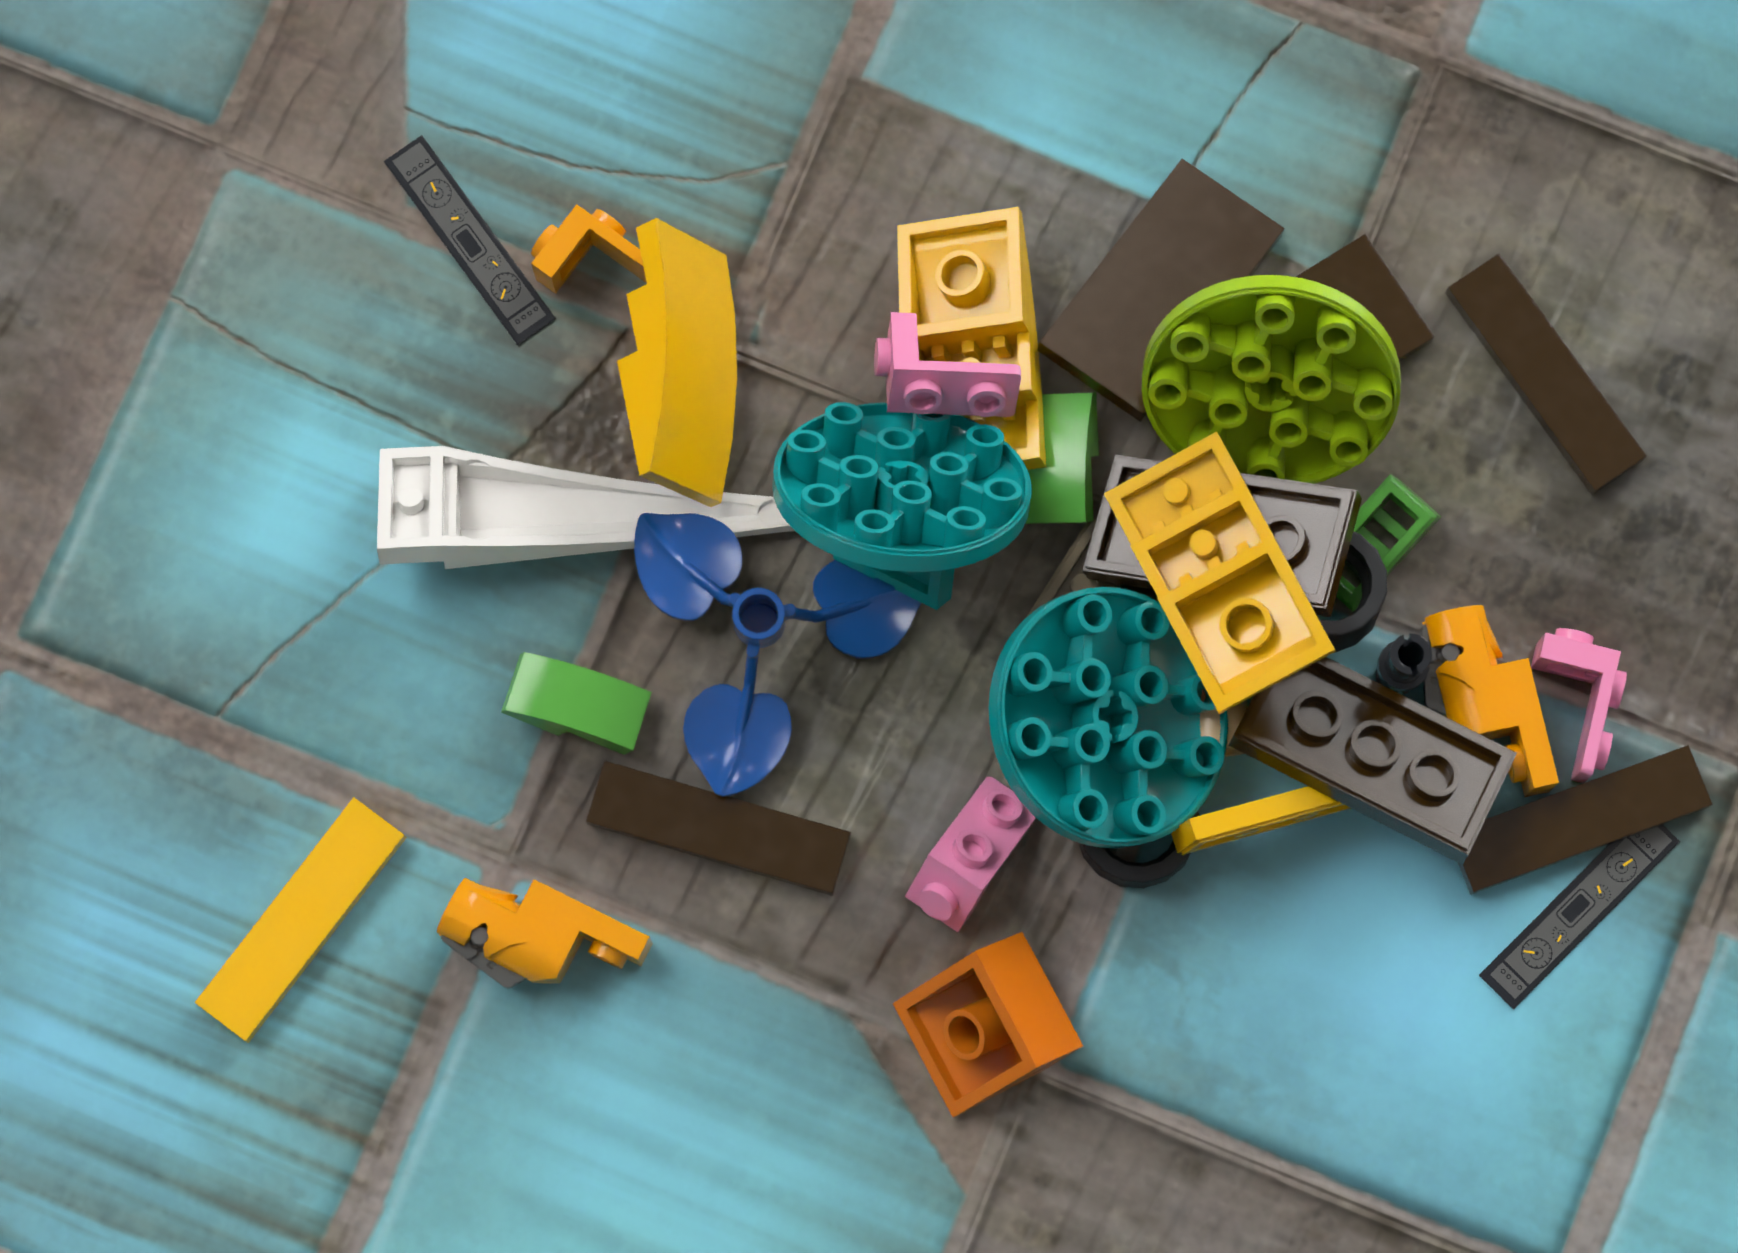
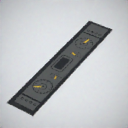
[384,135,556,345]
[1479,825,1680,1010]

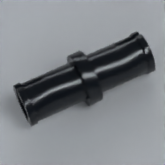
[1376,633,1432,695]

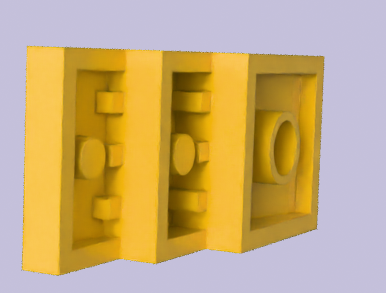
[897,207,1046,470]
[617,218,737,507]
[1104,431,1336,714]

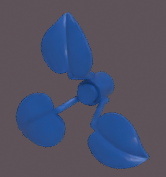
[634,513,921,797]

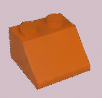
[892,932,1083,1118]

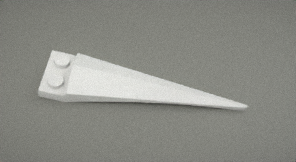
[377,446,795,569]

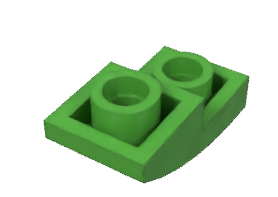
[1025,392,1099,524]
[501,652,652,755]

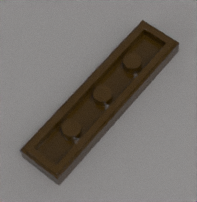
[1445,253,1647,495]
[1458,745,1713,895]
[586,761,851,896]

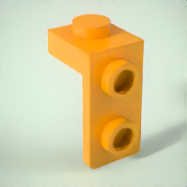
[531,204,647,294]

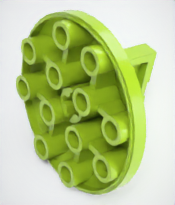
[1142,275,1401,484]

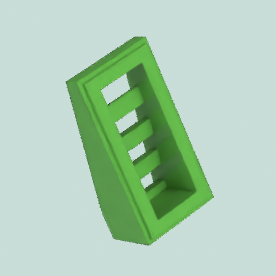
[1336,474,1441,612]

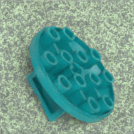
[772,402,1032,610]
[988,587,1228,848]

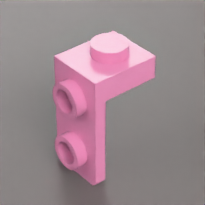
[874,312,1021,417]
[1531,628,1627,783]
[905,777,1036,932]

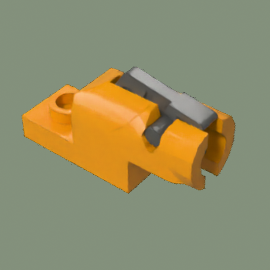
[1419,605,1559,797]
[437,878,653,989]

